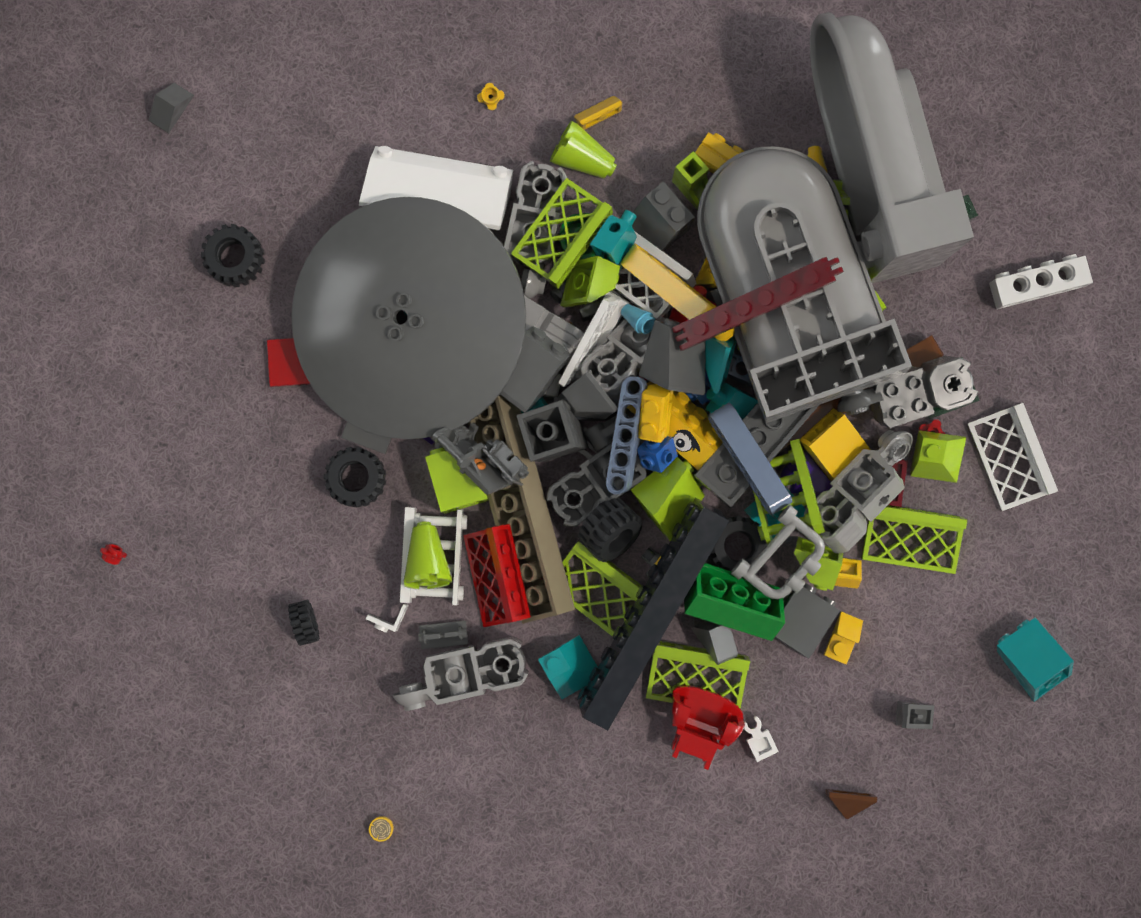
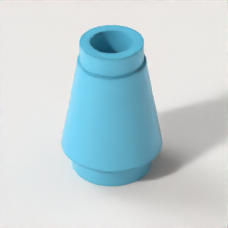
[621,304,655,334]

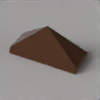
[825,789,878,819]

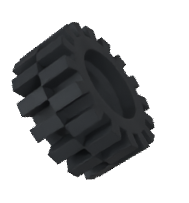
[288,599,320,646]

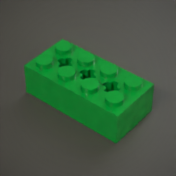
[684,563,785,641]

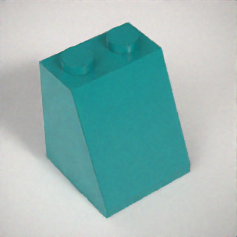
[997,617,1074,702]

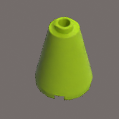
[550,121,617,179]
[404,522,452,589]

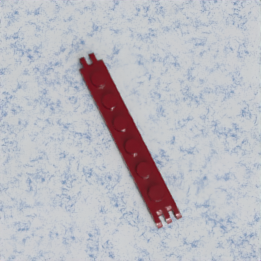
[672,257,844,351]

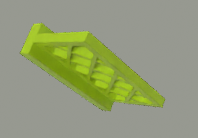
[511,178,613,289]
[861,505,967,574]
[562,541,641,636]
[646,641,750,709]

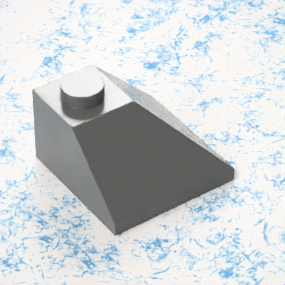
[558,371,618,420]

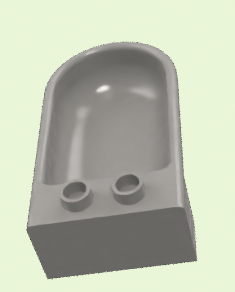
[810,12,974,283]
[697,146,912,423]

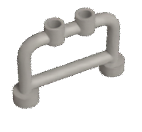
[731,505,825,599]

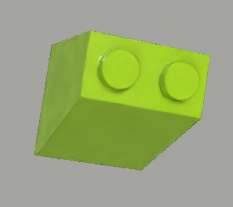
[425,448,489,514]
[631,457,705,541]

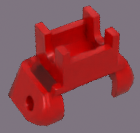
[671,685,745,770]

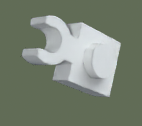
[744,716,779,762]

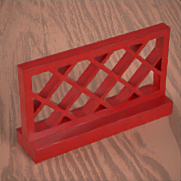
[463,524,531,628]

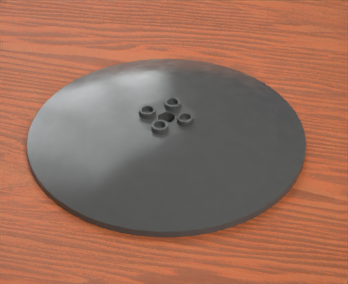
[292,197,526,439]

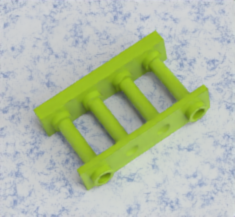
[753,439,825,544]

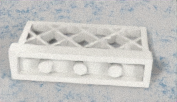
[615,232,696,321]
[558,292,629,387]
[968,403,1058,511]

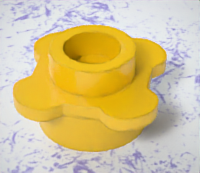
[477,83,505,110]

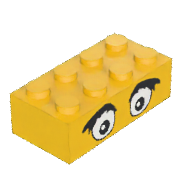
[627,381,723,470]

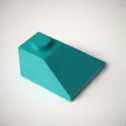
[705,336,737,393]
[538,635,598,699]

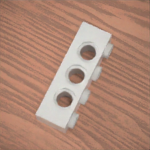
[989,254,1093,310]

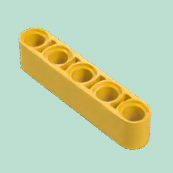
[620,244,716,320]

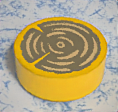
[369,816,394,842]

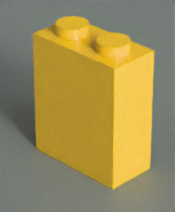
[800,409,871,481]

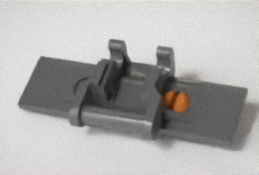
[430,422,511,495]

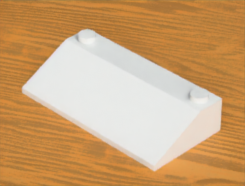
[359,146,513,230]

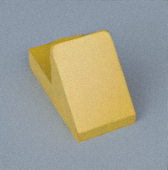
[823,611,863,664]

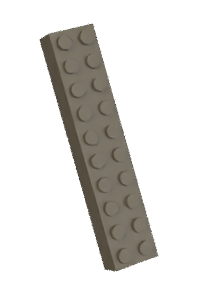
[468,394,575,624]

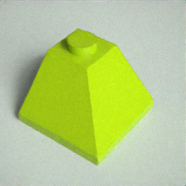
[561,256,620,307]
[910,430,966,483]
[794,536,843,591]

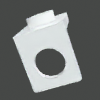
[366,604,409,632]

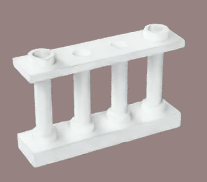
[400,507,468,605]

